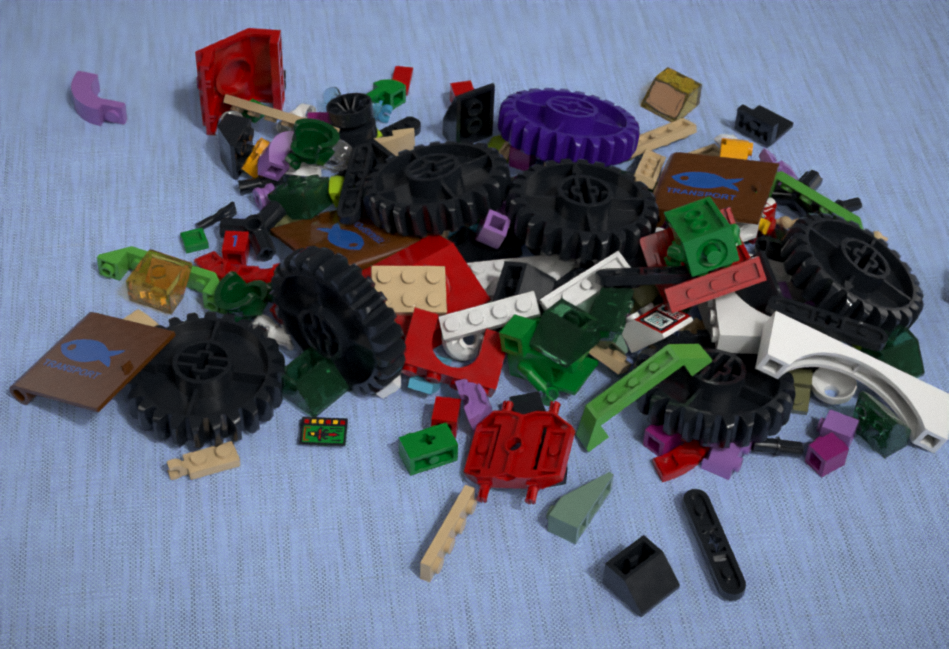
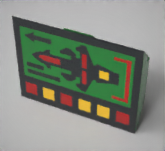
[299,417,348,446]

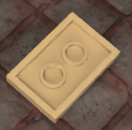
[371,266,447,316]

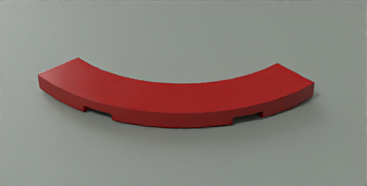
[194,251,280,284]
[652,439,711,483]

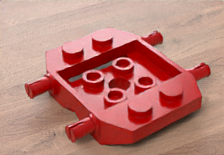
[463,400,575,505]

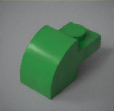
[366,79,406,110]

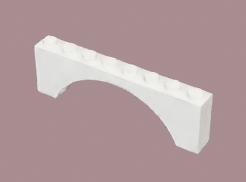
[706,222,770,354]
[755,311,949,453]

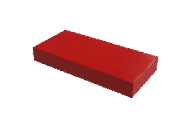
[392,66,413,96]

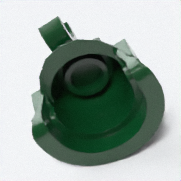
[285,118,340,170]
[214,271,273,319]

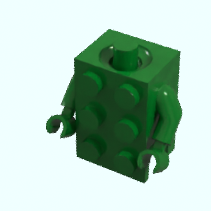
[664,196,742,277]
[507,317,598,406]

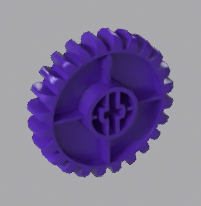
[497,88,640,167]

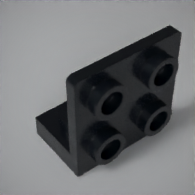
[734,104,794,147]

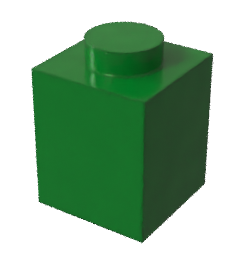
[499,314,538,358]

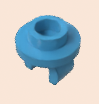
[373,100,393,123]

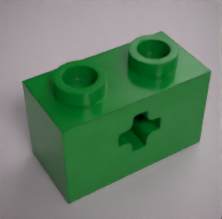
[398,423,458,476]

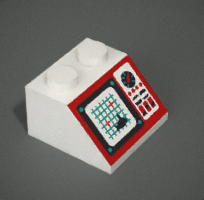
[618,303,694,353]

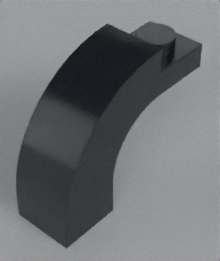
[448,226,526,263]

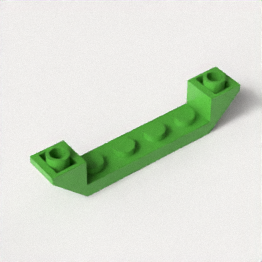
[756,171,864,230]
[96,246,228,314]
[576,344,712,452]

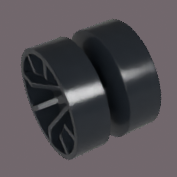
[326,93,378,148]

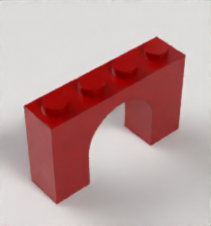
[401,307,506,398]

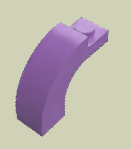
[71,71,128,126]
[258,131,294,181]
[474,200,511,249]

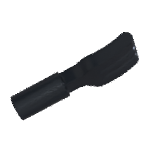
[195,202,237,230]

